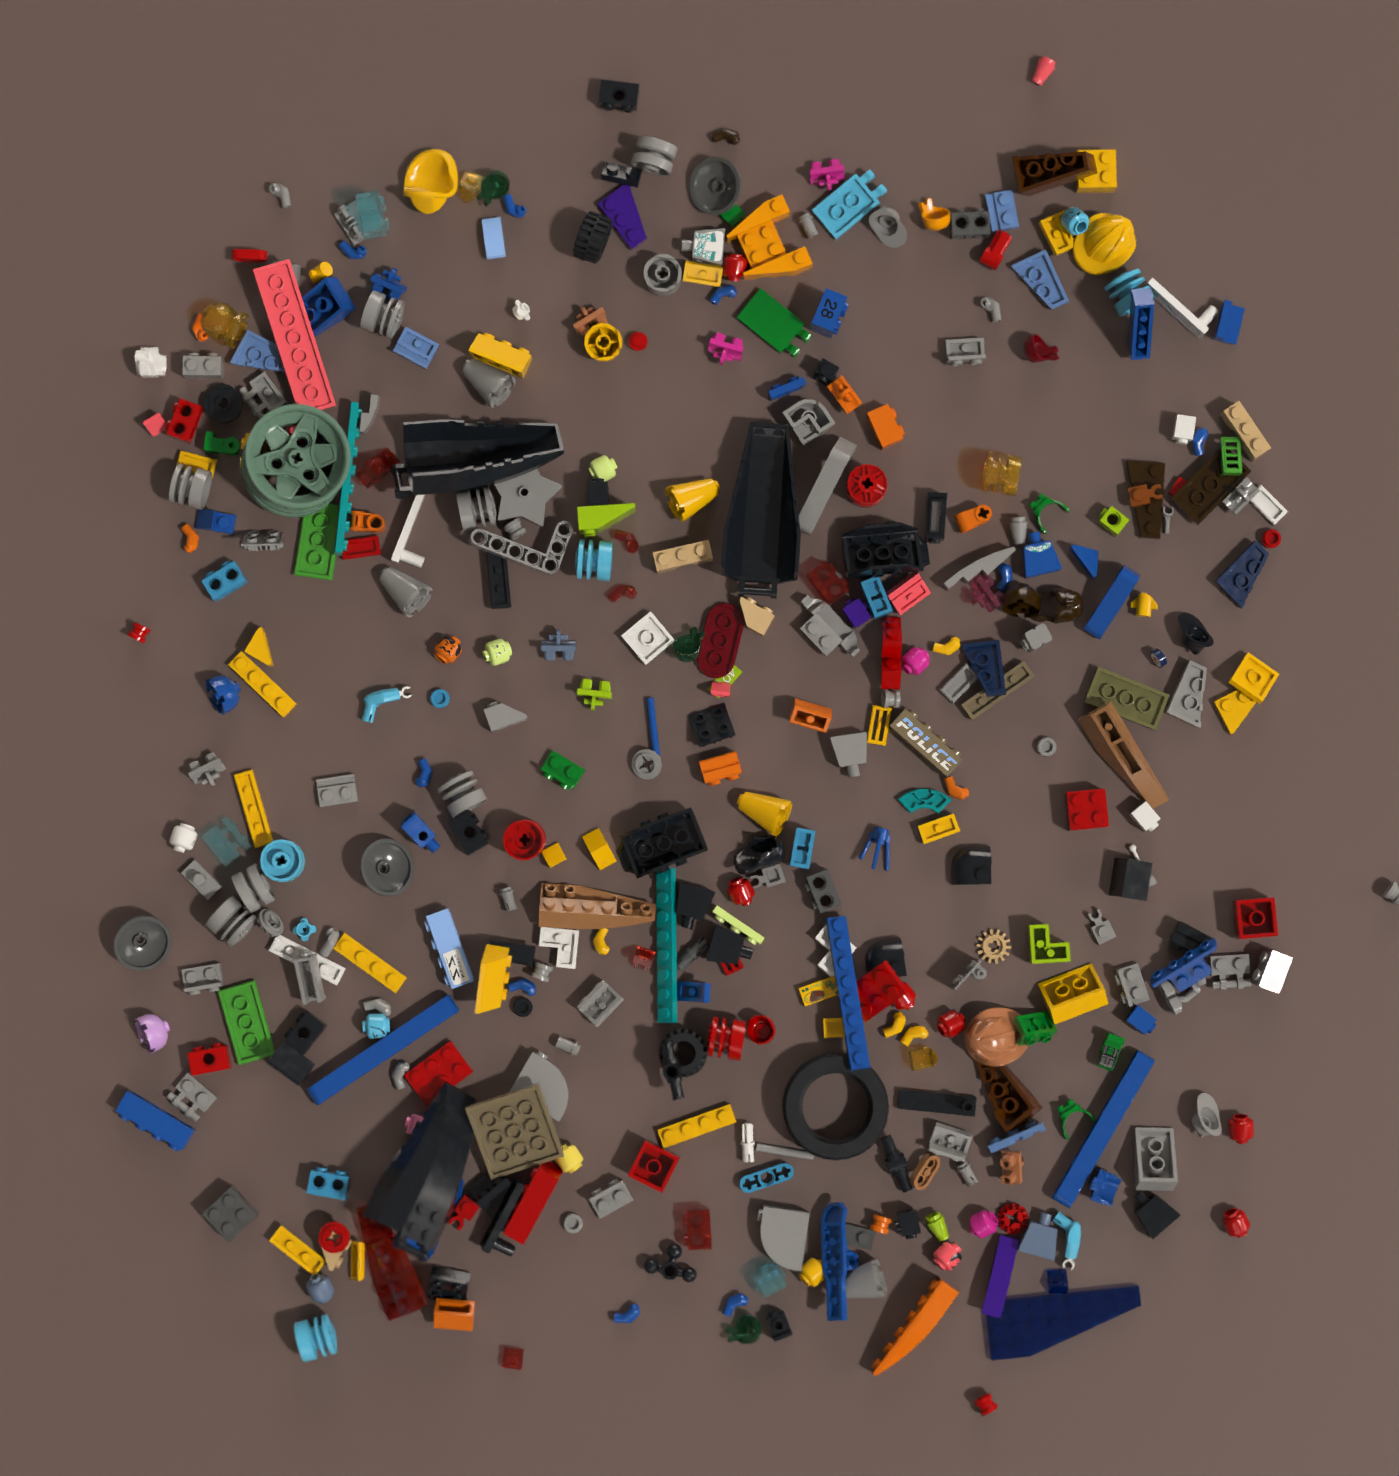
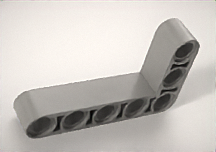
[799,436,857,535]
[469,521,573,575]

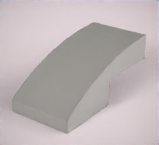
[360,394,380,435]

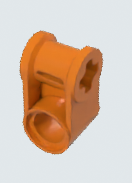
[954,505,992,534]
[349,511,386,533]

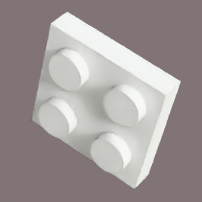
[621,611,675,665]

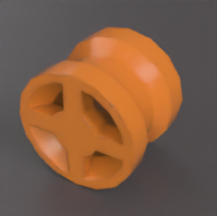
[869,1214,892,1234]

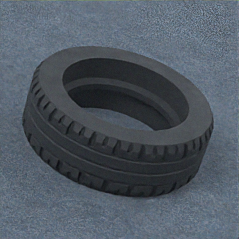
[782,1053,889,1160]

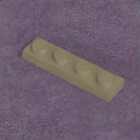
[961,661,1035,720]

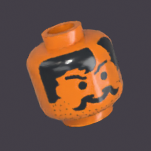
[434,636,462,665]

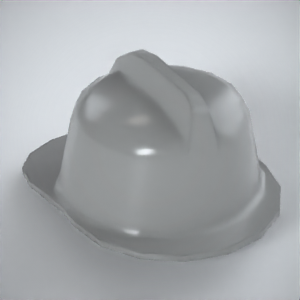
[869,206,907,248]
[1192,1093,1222,1137]

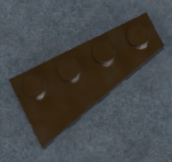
[1126,460,1165,539]

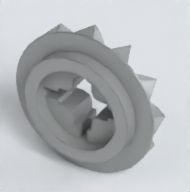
[632,749,663,780]
[257,909,284,937]

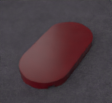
[697,603,744,679]

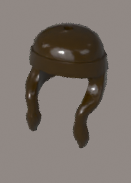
[1034,589,1083,624]

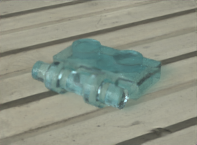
[201,817,251,867]

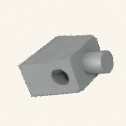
[830,732,867,778]

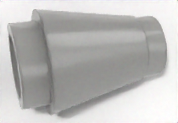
[1009,516,1028,544]

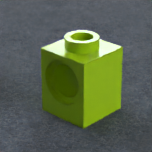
[1098,506,1129,537]

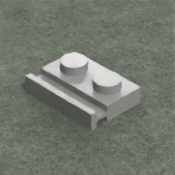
[316,774,359,807]

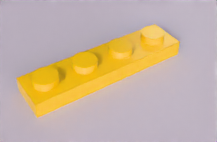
[228,651,297,718]
[333,933,407,993]
[657,1104,736,1148]

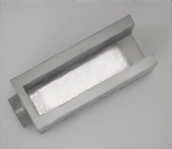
[294,952,327,1005]

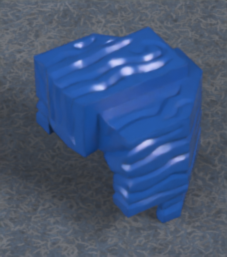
[1087,1169,1122,1206]

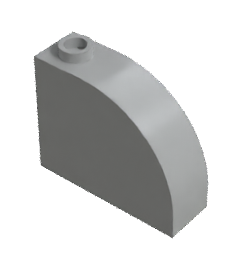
[509,1050,569,1121]
[757,1205,810,1271]

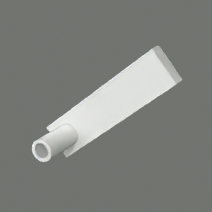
[1146,278,1219,340]
[391,494,426,568]

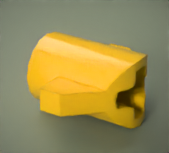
[309,262,333,284]
[1130,592,1158,617]

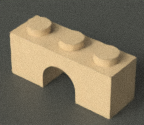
[1220,401,1271,462]
[653,540,713,574]

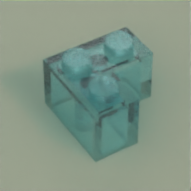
[355,190,391,240]

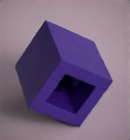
[842,598,871,630]

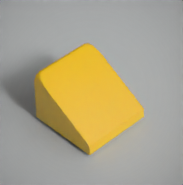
[542,843,567,868]

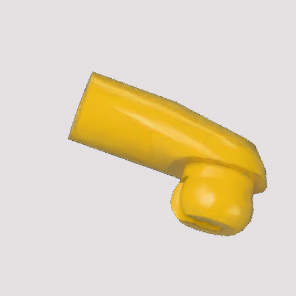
[900,1026,928,1047]

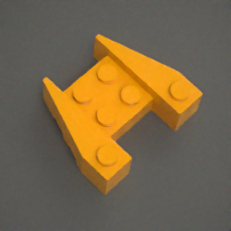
[726,195,813,280]

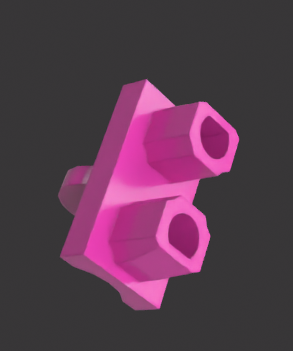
[810,159,844,190]
[707,332,744,365]

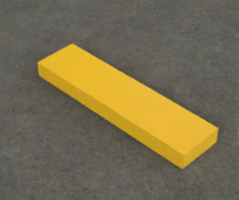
[234,770,273,849]

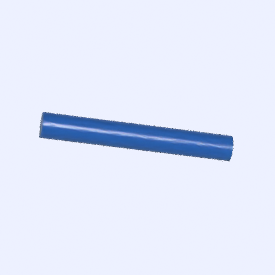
[646,698,660,755]

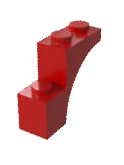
[880,616,902,689]

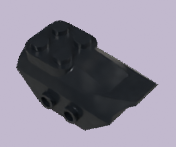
[842,521,930,579]
[616,808,708,879]

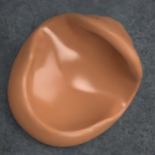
[964,1007,1028,1066]

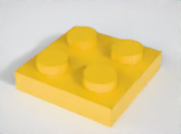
[1228,652,1279,704]

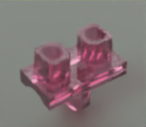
[970,576,1004,613]

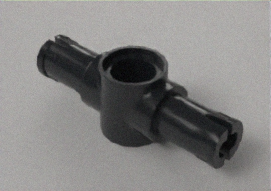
[660,1040,685,1100]
[881,1135,913,1193]

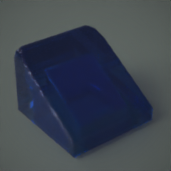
[1047,1269,1068,1294]

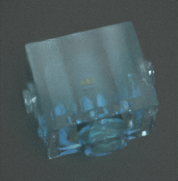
[752,1262,788,1299]

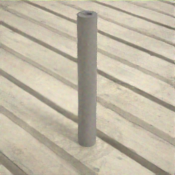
[756,1143,814,1160]

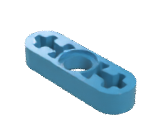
[739,1162,794,1193]

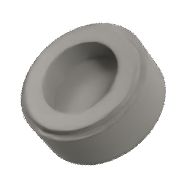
[1037,737,1056,757]
[563,1213,583,1233]

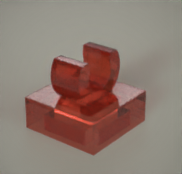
[632,946,656,971]
[502,1347,524,1370]

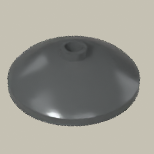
[690,157,742,215]
[359,839,414,896]
[113,915,171,971]

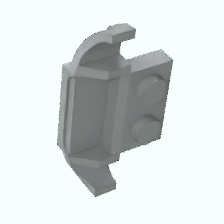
[800,595,860,657]

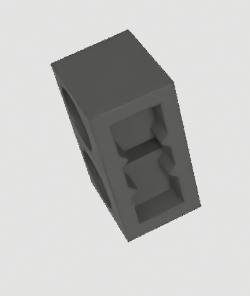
[950,209,990,240]
[804,869,842,913]

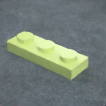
[713,906,764,945]

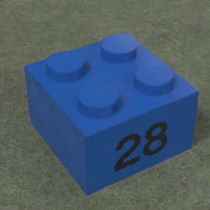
[810,288,849,338]

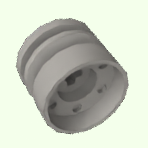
[360,290,405,339]
[169,463,212,510]
[456,486,497,531]
[437,770,488,818]
[205,896,257,948]

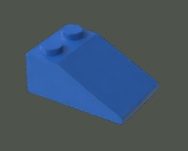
[302,277,357,337]

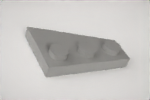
[1165,660,1207,728]

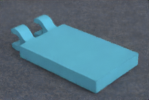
[812,169,887,240]

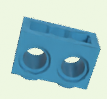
[202,561,248,602]
[860,577,893,620]
[789,828,816,869]
[307,1167,351,1200]

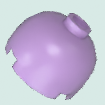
[135,1014,170,1054]

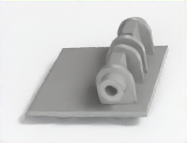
[334,194,386,246]
[241,530,284,551]
[952,960,987,990]

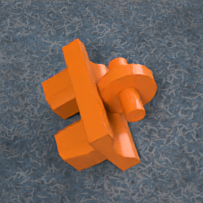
[827,376,862,414]

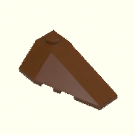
[975,1060,1043,1133]

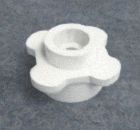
[512,300,530,320]

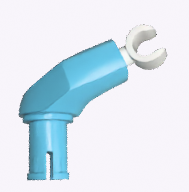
[361,686,412,723]
[1053,1211,1081,1270]

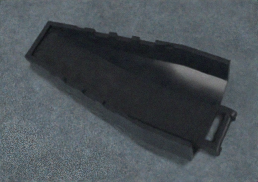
[390,419,564,499]
[720,422,801,599]
[362,1082,475,1262]

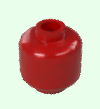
[722,254,747,281]
[727,876,755,906]
[892,982,916,1010]
[936,1010,966,1038]
[1228,1114,1254,1144]
[1222,1208,1251,1238]

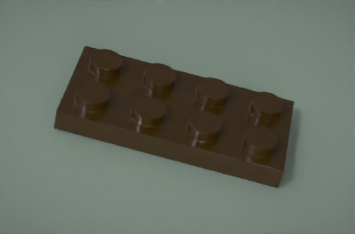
[1171,449,1251,525]

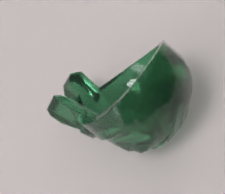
[476,170,510,207]
[672,626,705,662]
[725,1315,762,1344]

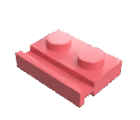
[885,572,931,615]

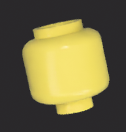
[555,1144,583,1174]

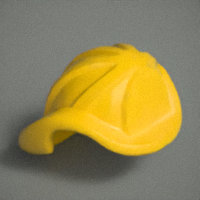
[403,149,458,214]
[1073,213,1136,275]

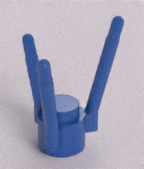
[859,827,891,871]

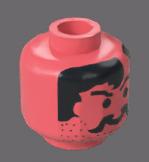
[933,1242,962,1271]

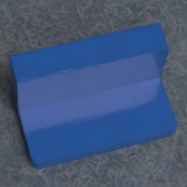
[1214,300,1245,345]

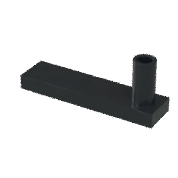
[898,1089,977,1117]
[480,1177,525,1257]

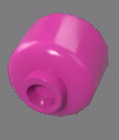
[901,647,930,676]
[968,1210,998,1239]

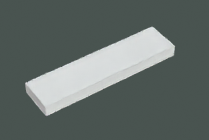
[268,935,346,985]

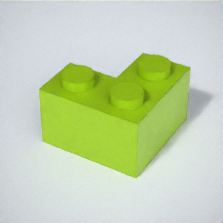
[1027,924,1071,964]

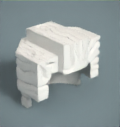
[135,347,167,378]

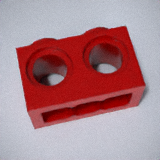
[165,398,204,444]

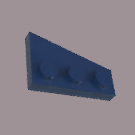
[1214,541,1269,608]
[961,640,1006,697]

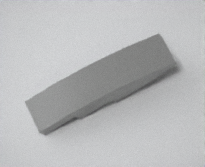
[942,547,1016,591]

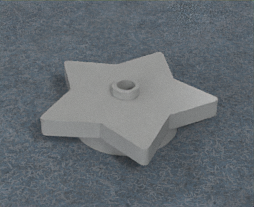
[494,469,562,527]

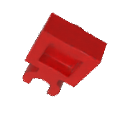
[449,1194,480,1231]

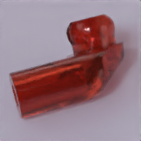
[614,530,639,553]
[608,585,637,603]

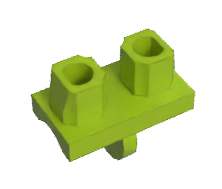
[577,679,612,711]

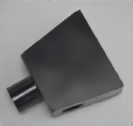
[677,882,715,930]
[706,925,753,964]
[1133,1190,1181,1239]

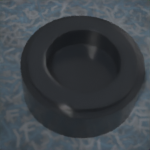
[513,998,533,1017]

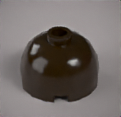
[1002,583,1041,618]

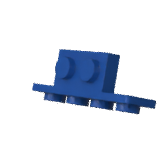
[1151,938,1217,993]

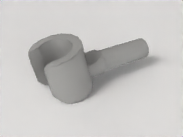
[1162,506,1174,534]

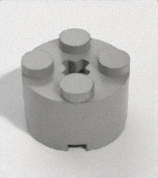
[643,254,682,296]

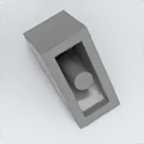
[484,701,528,732]

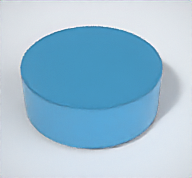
[430,689,450,708]

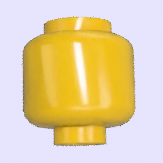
[798,1258,825,1287]

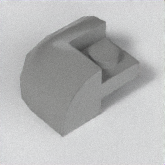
[782,399,835,446]

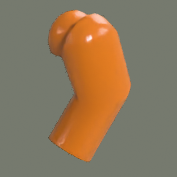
[944,776,969,800]

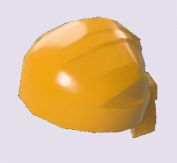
[918,198,951,231]

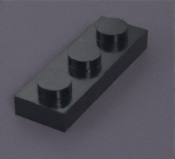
[486,552,511,610]

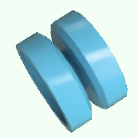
[260,839,306,882]

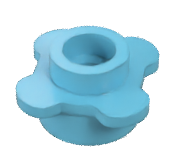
[293,918,316,941]

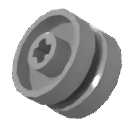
[631,136,678,176]
[231,863,276,913]

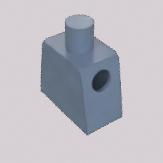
[1017,1212,1057,1261]

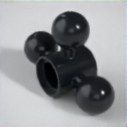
[644,1243,697,1282]

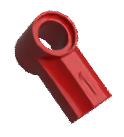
[979,230,1013,271]

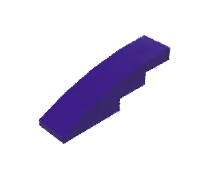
[981,1234,1019,1318]

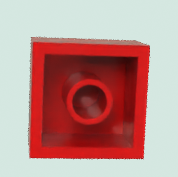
[1064,788,1109,831]
[1232,897,1278,939]
[628,1140,680,1193]

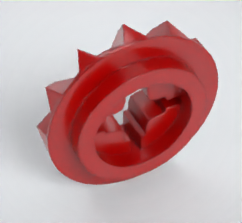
[997,1203,1029,1234]
[319,1222,350,1253]

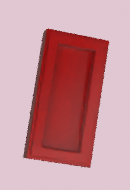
[342,535,381,560]

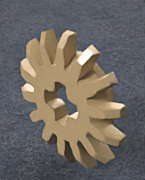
[976,929,1011,964]

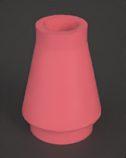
[1032,56,1056,86]

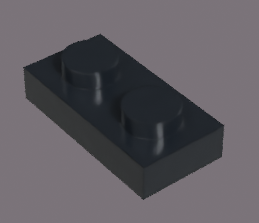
[601,162,642,188]

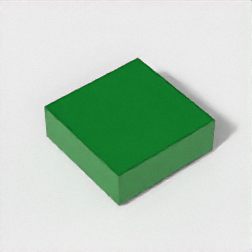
[719,204,746,228]

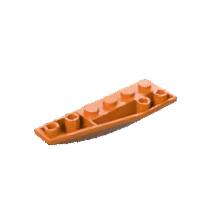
[871,1277,959,1376]

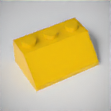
[468,333,532,379]
[475,944,512,1014]
[1038,963,1108,1024]

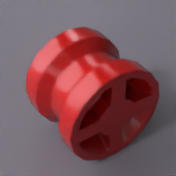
[127,622,151,644]
[974,1393,998,1416]

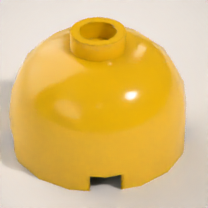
[584,323,622,362]

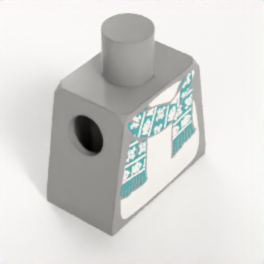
[681,229,725,266]

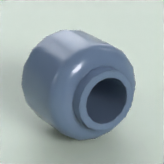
[306,1273,335,1303]

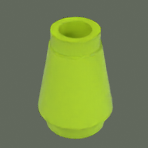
[925,1211,949,1242]

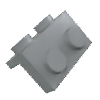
[945,338,986,366]
[577,980,624,1027]
[928,1122,973,1162]

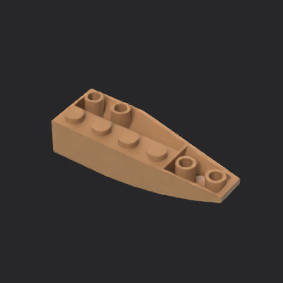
[1078,701,1169,809]
[538,883,656,929]

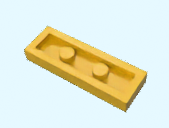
[269,1225,326,1275]

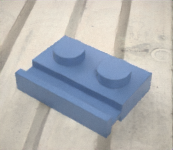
[985,190,1019,233]
[393,327,440,370]

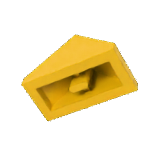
[244,627,274,667]
[582,828,617,871]

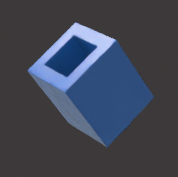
[1125,1005,1157,1035]

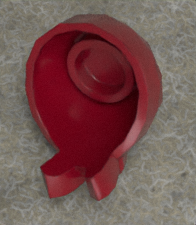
[1024,334,1059,363]

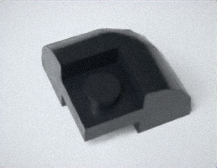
[951,846,992,885]
[865,938,907,977]

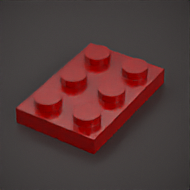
[856,960,909,1022]
[404,1041,474,1106]

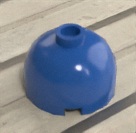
[205,675,241,715]

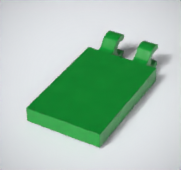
[737,288,812,358]

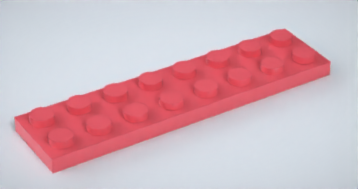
[252,259,336,410]

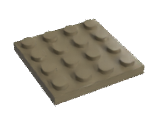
[465,1083,564,1180]

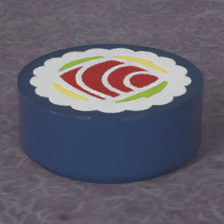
[1150,648,1167,668]

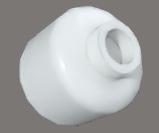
[169,823,197,853]

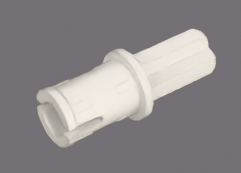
[740,1123,755,1162]

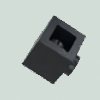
[895,1209,921,1239]

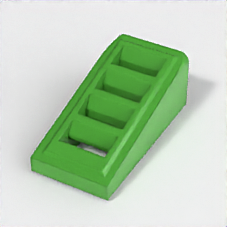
[1220,437,1242,475]

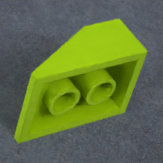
[577,503,636,537]

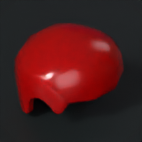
[746,1015,776,1044]

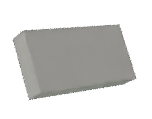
[939,663,977,704]

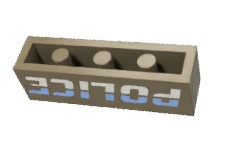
[889,709,962,778]

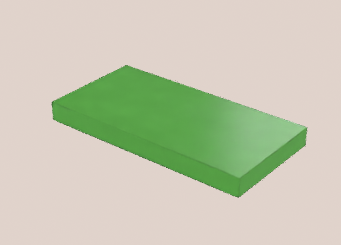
[294,503,339,581]
[218,980,276,1065]

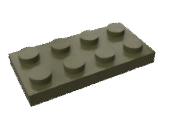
[1084,667,1170,731]

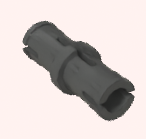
[677,937,710,972]

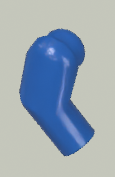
[502,194,526,218]
[338,240,367,259]
[709,284,737,305]
[1192,428,1208,456]
[416,758,433,787]
[508,978,536,996]
[722,1293,748,1317]

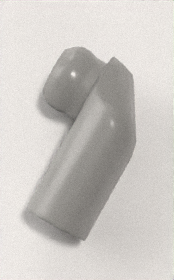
[269,183,291,208]
[980,297,1002,322]
[320,928,339,957]
[363,998,392,1017]
[392,1061,410,1090]

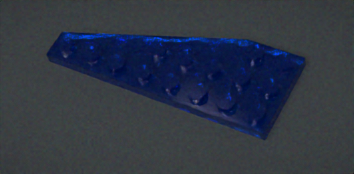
[986,1285,1141,1361]

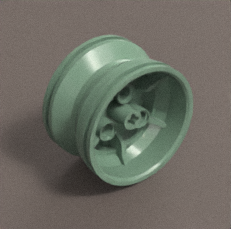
[241,404,351,518]

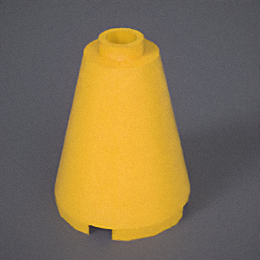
[665,478,720,522]
[737,792,792,836]

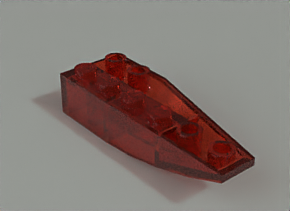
[356,1204,429,1321]

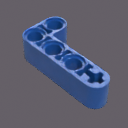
[1083,565,1140,640]

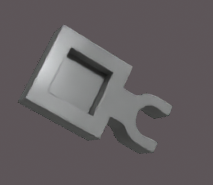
[750,864,786,889]
[1087,909,1117,945]

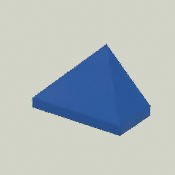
[1069,544,1099,579]

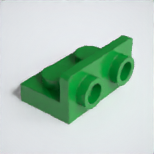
[540,750,585,790]
[1013,1011,1057,1046]

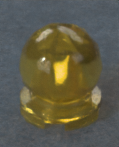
[200,302,249,349]

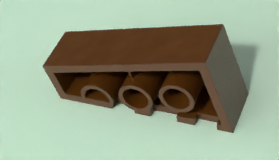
[1012,151,1098,196]

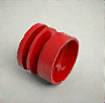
[846,464,887,508]
[503,819,546,861]
[706,1016,746,1061]

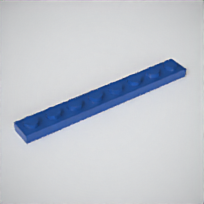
[826,916,870,1071]

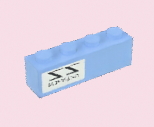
[424,908,475,989]

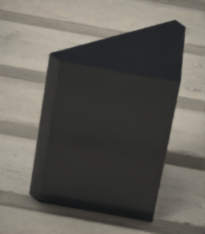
[1109,858,1153,901]
[267,1042,315,1086]

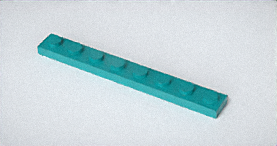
[334,402,362,556]
[656,868,677,1023]

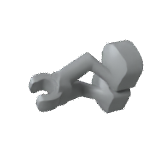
[1158,978,1206,1015]

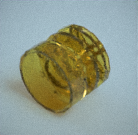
[981,452,1022,497]

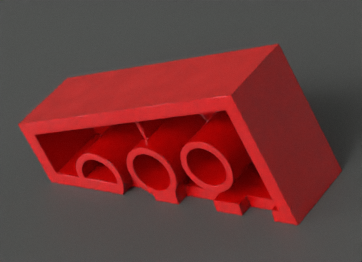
[503,1161,563,1245]

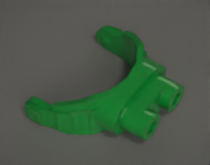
[1029,493,1070,534]
[1056,1099,1096,1140]

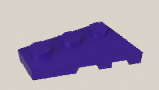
[598,185,647,251]

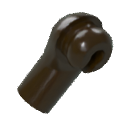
[712,128,740,145]

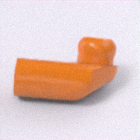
[192,313,209,342]
[181,524,199,553]

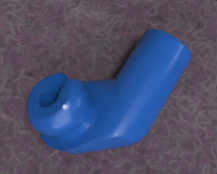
[996,563,1013,593]
[614,1304,640,1323]

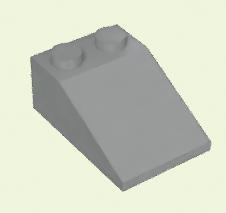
[1134,1127,1178,1191]

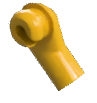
[932,637,961,655]
[593,928,610,955]
[882,1012,906,1038]

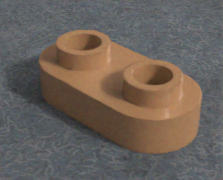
[910,1153,941,1190]

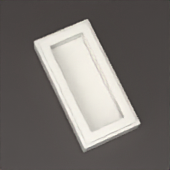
[1249,485,1288,526]

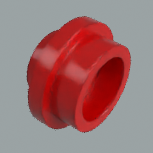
[629,332,648,351]
[1262,529,1281,548]

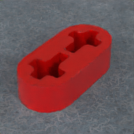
[231,249,268,263]

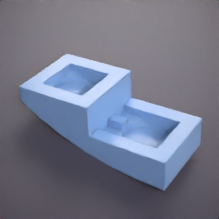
[482,217,506,259]

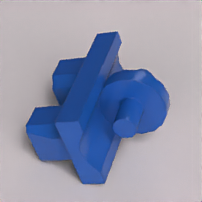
[370,268,408,302]

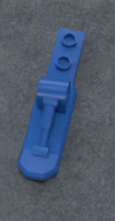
[821,1202,859,1321]

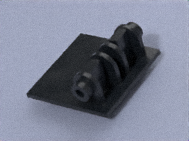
[688,703,736,747]

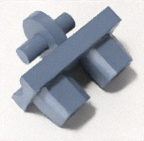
[541,629,576,660]

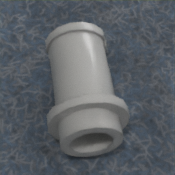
[799,213,819,239]
[499,886,518,912]
[555,1036,581,1056]
[956,1161,979,1187]

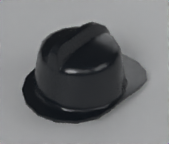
[1178,613,1214,655]

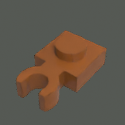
[1128,484,1163,508]

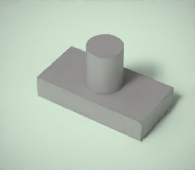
[181,859,222,900]

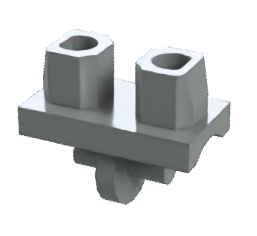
[1222,477,1260,515]
[188,752,226,786]

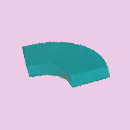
[898,789,952,814]

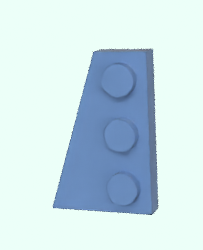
[1011,250,1069,310]
[230,330,285,373]
[987,1120,1046,1153]

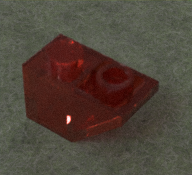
[355,448,400,489]

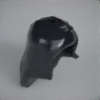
[733,835,785,875]

